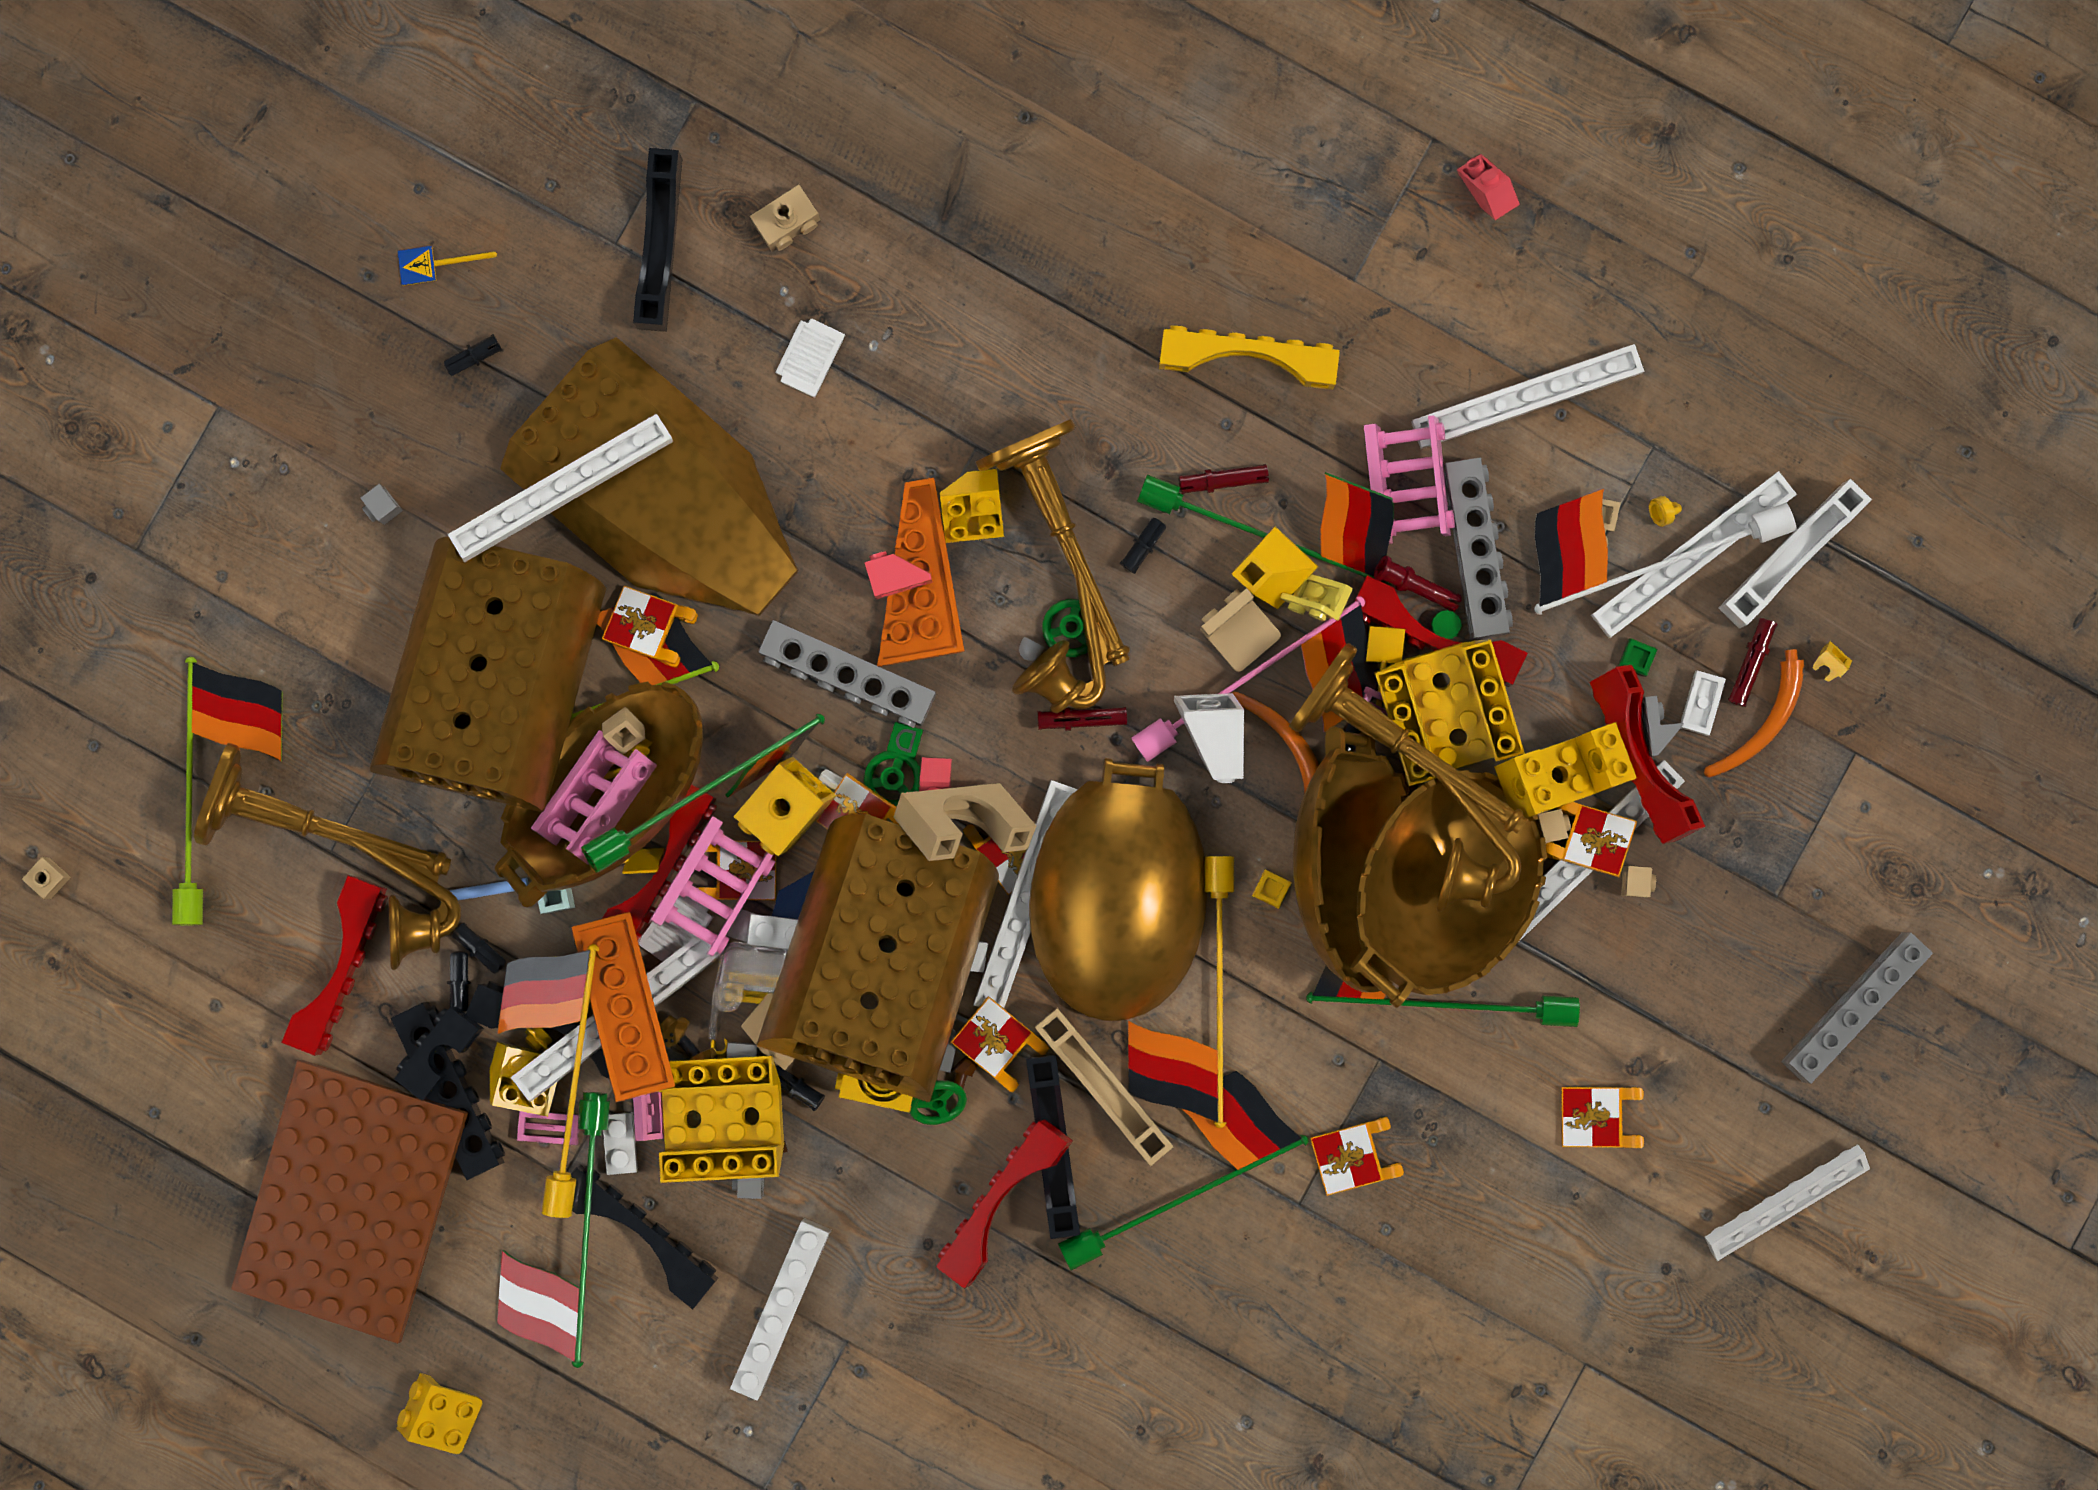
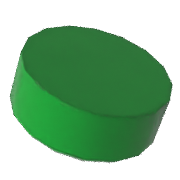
[1431,610,1461,640]

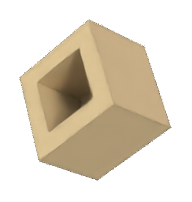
[602,707,645,755]
[1536,809,1571,843]
[22,857,71,899]
[1621,866,1656,898]

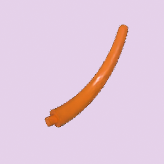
[1704,649,1804,778]
[1231,691,1319,794]

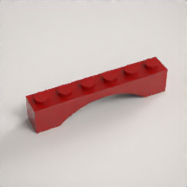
[1353,575,1528,687]
[1589,665,1705,844]
[602,784,717,944]
[281,875,388,1056]
[936,1119,1073,1289]

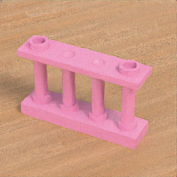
[1364,415,1455,544]
[531,730,657,865]
[650,816,775,956]

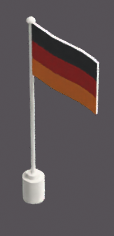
[1534,489,1797,615]

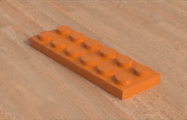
[571,912,675,1103]

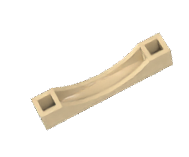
[1035,1007,1174,1166]

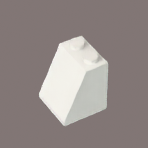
[1174,693,1244,783]

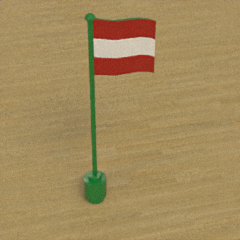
[497,1092,610,1368]

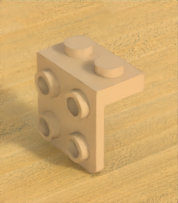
[1200,588,1281,672]

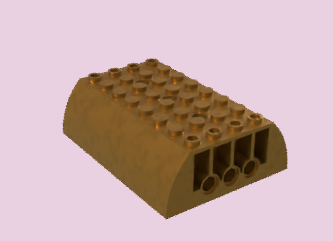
[370,536,606,812]
[756,814,999,1102]

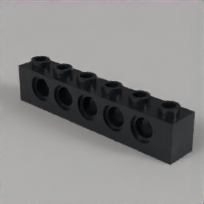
[390,1002,505,1180]

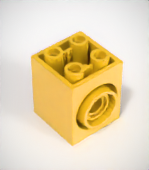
[734,757,837,856]
[835,1073,913,1113]

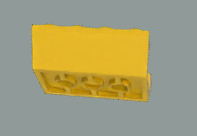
[1375,639,1525,786]
[659,1056,784,1183]

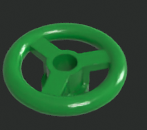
[1042,599,1088,657]
[864,750,921,807]
[910,1080,967,1125]

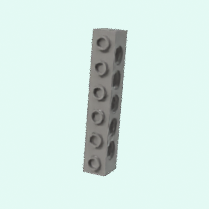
[1444,457,1513,640]
[759,620,936,728]
[1781,932,1933,1084]

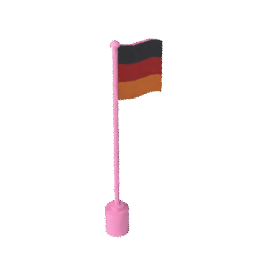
[1131,597,1380,762]

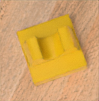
[1813,641,1852,682]

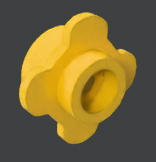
[525,1028,552,1052]

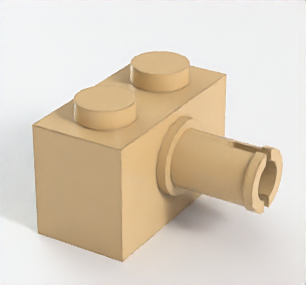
[750,185,820,252]

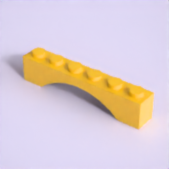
[1159,326,1340,390]

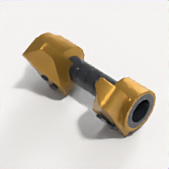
[660,1015,717,1060]

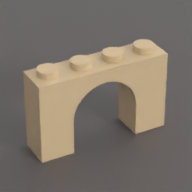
[893,783,1036,861]

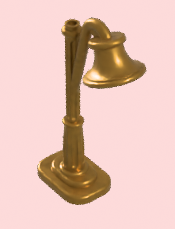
[975,419,1130,713]
[1289,643,1527,912]
[194,742,461,970]

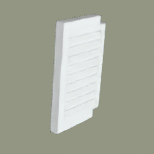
[775,318,845,398]
[639,895,714,962]

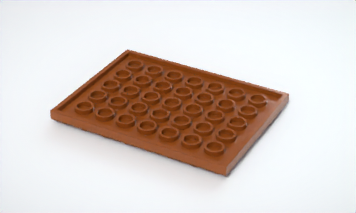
[231,1060,468,1344]

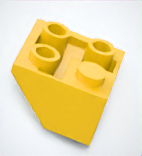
[940,469,1004,543]
[1232,526,1318,609]
[489,1042,557,1117]

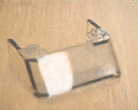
[709,942,788,1040]

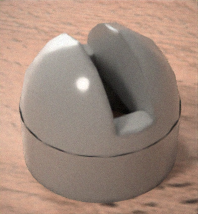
[1019,637,1045,661]

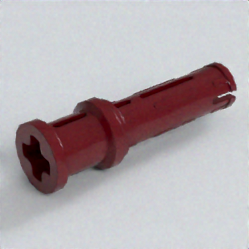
[1374,555,1462,612]

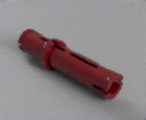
[1179,464,1269,494]
[1727,618,1778,707]
[1037,707,1127,731]

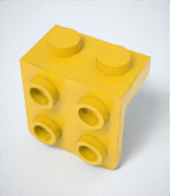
[396,1373,482,1454]

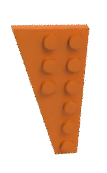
[877,478,965,667]

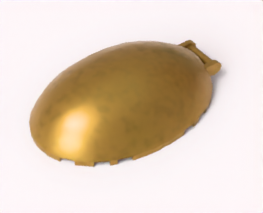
[494,681,703,908]
[1293,726,1409,992]
[1029,758,1207,1021]
[1350,770,1547,1008]

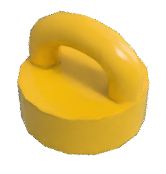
[1649,496,1682,527]

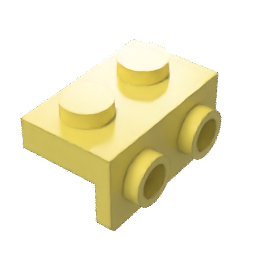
[1280,574,1353,622]

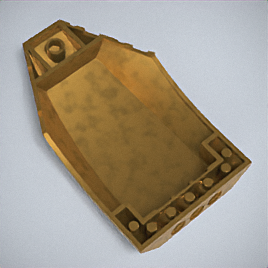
[500,337,798,616]

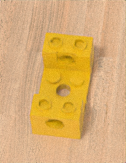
[1494,722,1637,819]

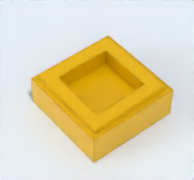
[1252,869,1292,909]

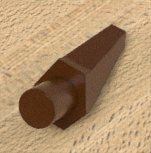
[951,1055,978,1089]

